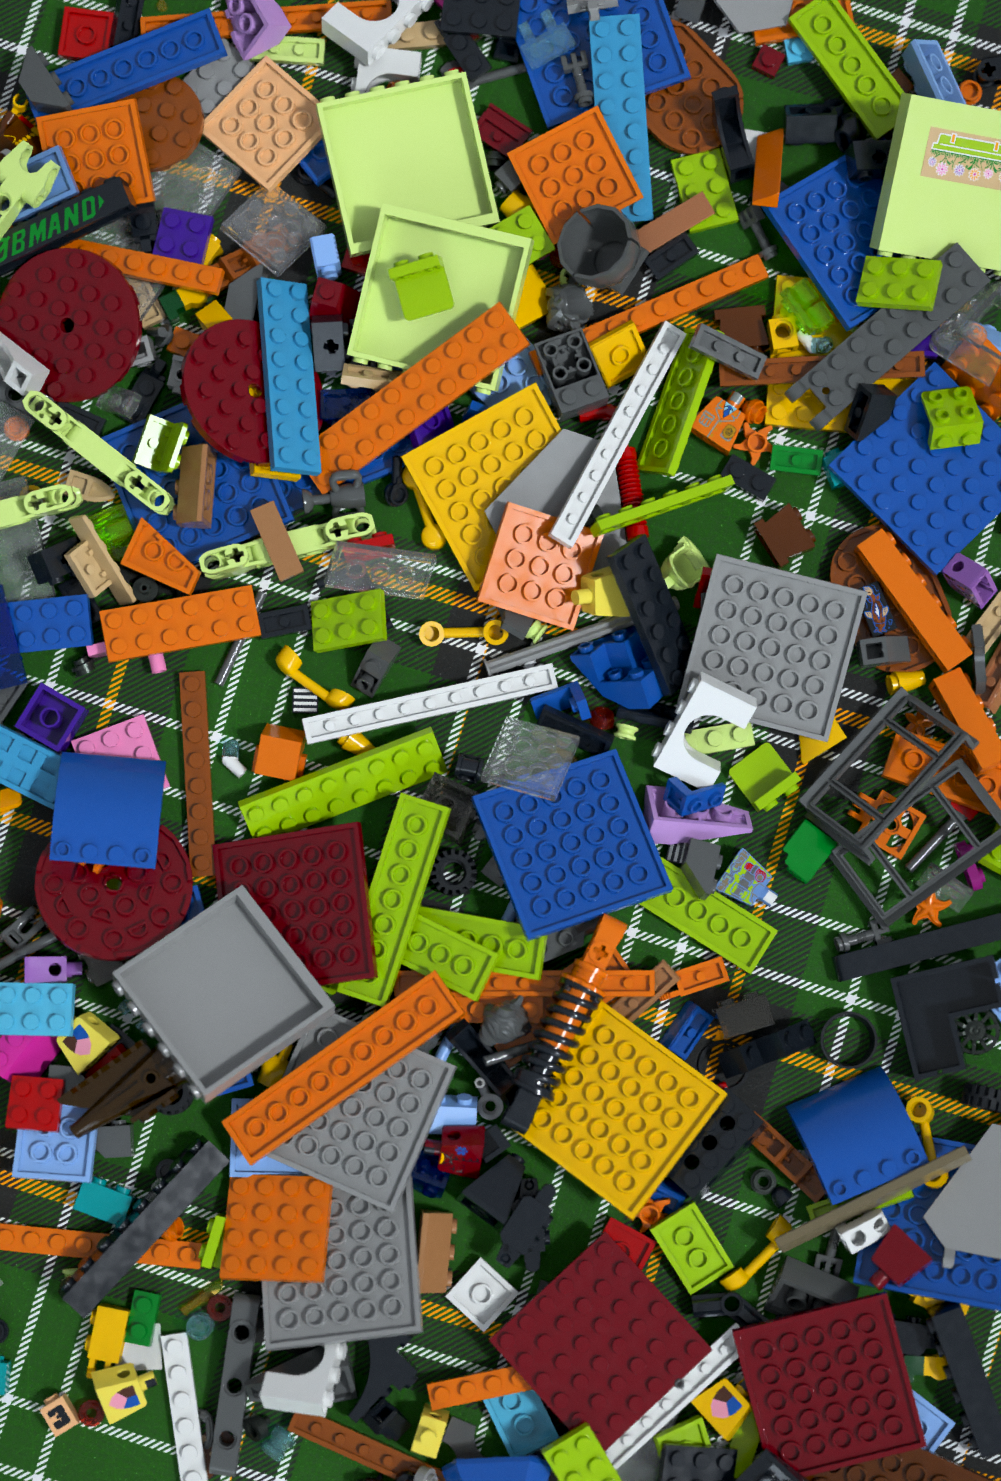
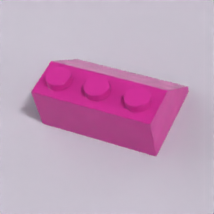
[0,1035,61,1083]

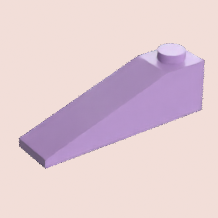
[225,0,292,60]
[643,785,753,845]

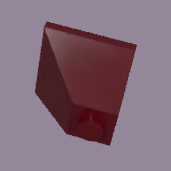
[309,277,361,343]

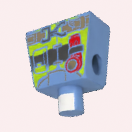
[715,848,778,907]

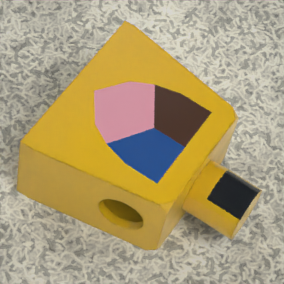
[691,1378,753,1441]

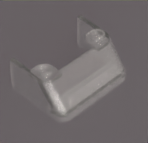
[929,281,1001,387]

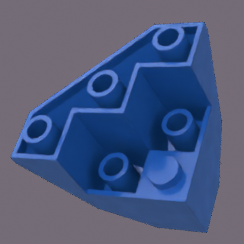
[570,626,664,709]
[442,1455,552,1481]

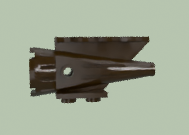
[57,1038,188,1139]

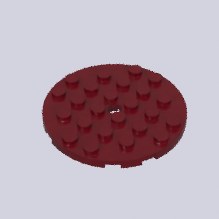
[0,248,142,403]
[180,319,325,467]
[35,825,193,961]

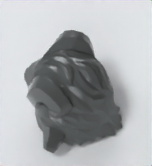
[545,275,594,332]
[479,995,532,1047]

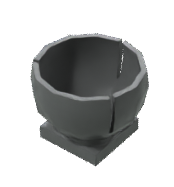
[557,204,649,296]

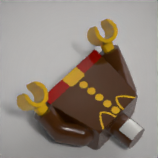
[0,94,42,162]

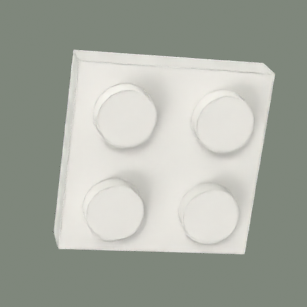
[445,1257,519,1332]

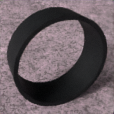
[820,1011,878,1069]

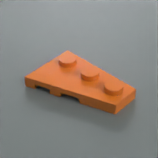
[120,517,202,595]

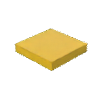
[588,320,647,389]

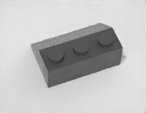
[763,1256,860,1317]

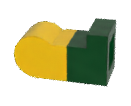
[158,288,207,325]
[903,1354,946,1382]

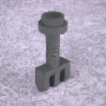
[560,50,594,108]
[738,205,779,261]
[834,920,893,953]
[813,1222,846,1277]

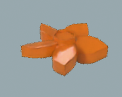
[905,712,934,736]

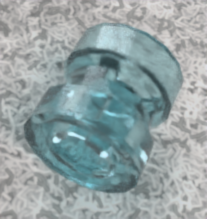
[186,1312,215,1341]
[260,1425,297,1462]

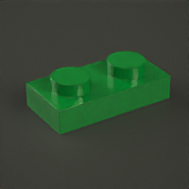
[769,444,824,476]
[124,1289,162,1347]

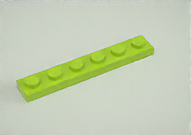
[590,474,735,538]

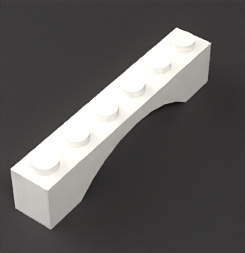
[0,332,50,396]

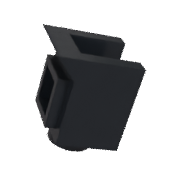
[363,1398,412,1442]

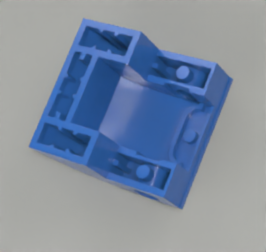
[49,752,166,869]
[785,1066,929,1205]

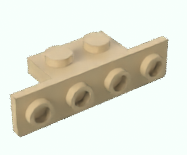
[64,515,137,605]

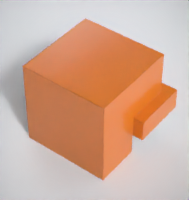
[252,723,307,781]

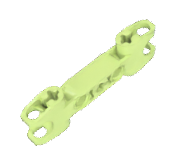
[0,140,60,240]
[22,391,176,516]
[0,484,83,530]
[199,512,377,580]

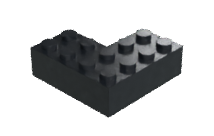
[890,954,1001,1081]

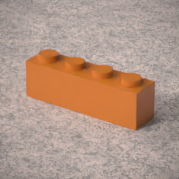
[928,667,1001,776]

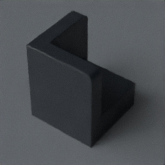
[482,1124,511,1164]

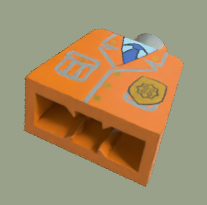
[691,391,746,456]

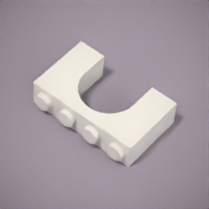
[321,0,434,66]
[351,48,422,94]
[651,671,757,789]
[260,1342,347,1417]

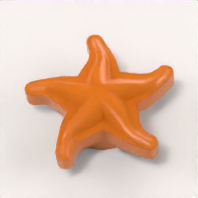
[733,422,773,466]
[912,893,952,927]
[636,1197,670,1233]

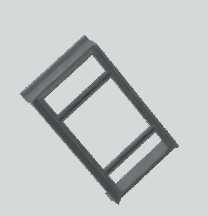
[799,686,979,866]
[829,758,1001,930]

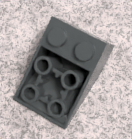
[534,327,609,422]

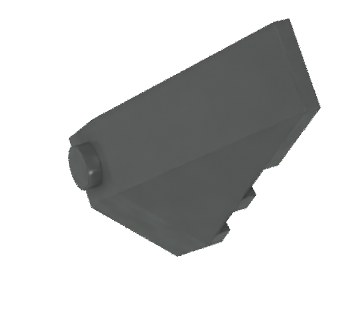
[245,1342,358,1403]

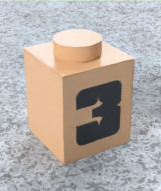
[40,1393,82,1437]

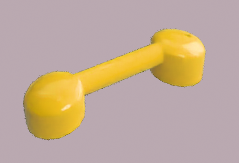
[402,467,446,550]
[419,619,509,647]
[275,645,355,710]
[906,1096,948,1188]
[719,1214,792,1291]

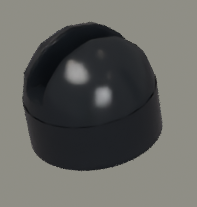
[771,1186,793,1209]

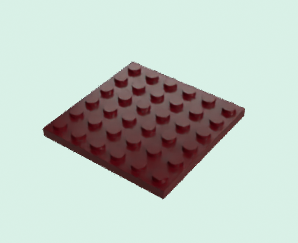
[212,822,378,986]
[489,1231,713,1451]
[732,1291,927,1477]

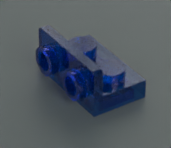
[320,388,372,428]
[411,1150,450,1198]

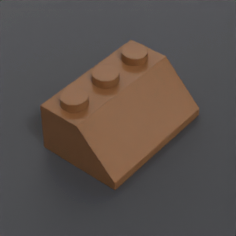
[173,444,217,529]
[417,1209,457,1293]

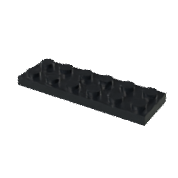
[606,534,692,696]

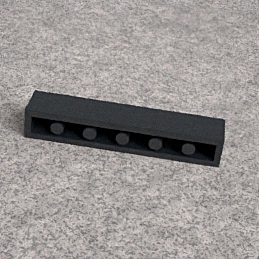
[925,1301,1001,1459]

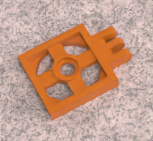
[847,790,926,860]

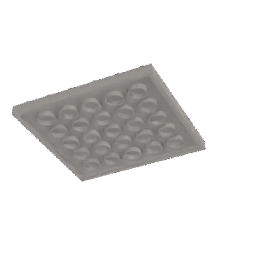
[677,553,868,742]
[266,1014,457,1213]
[262,1175,423,1351]

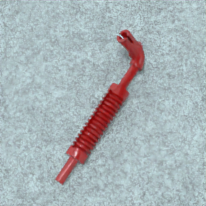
[579,404,649,541]

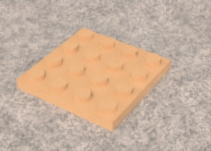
[202,56,322,193]

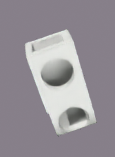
[835,1209,891,1254]

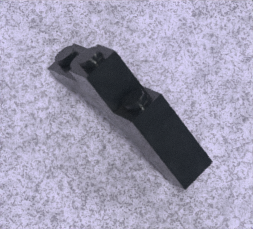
[348,1334,419,1422]

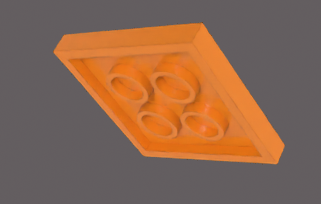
[941,328,1001,421]

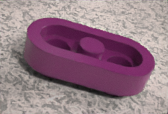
[954,840,986,892]

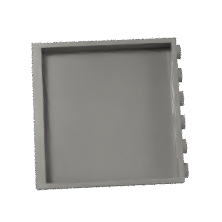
[112,885,335,1104]

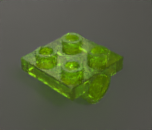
[779,278,835,335]
[88,503,134,562]

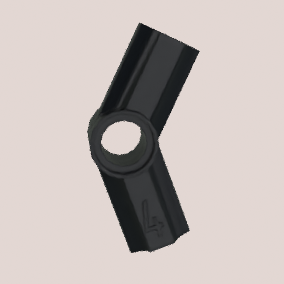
[691,1290,769,1327]

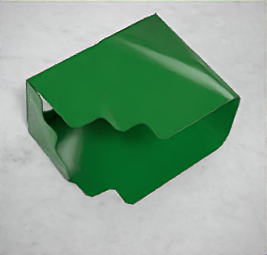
[783,819,838,884]

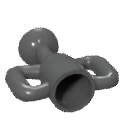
[301,469,366,519]

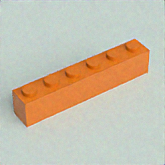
[854,528,973,674]

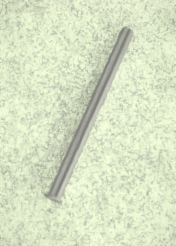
[483,596,680,677]

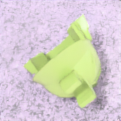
[661,536,710,590]

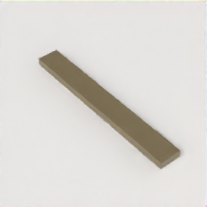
[775,1146,972,1253]

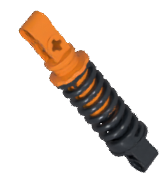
[500,913,628,1135]

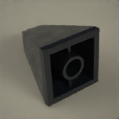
[455,1153,526,1230]

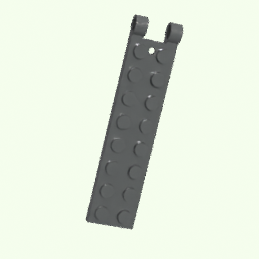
[784,242,991,432]

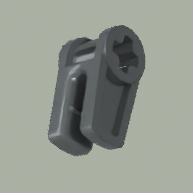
[0,905,47,952]

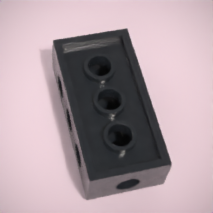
[668,1087,768,1203]

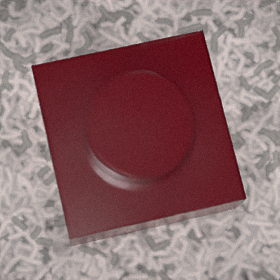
[751,44,786,80]

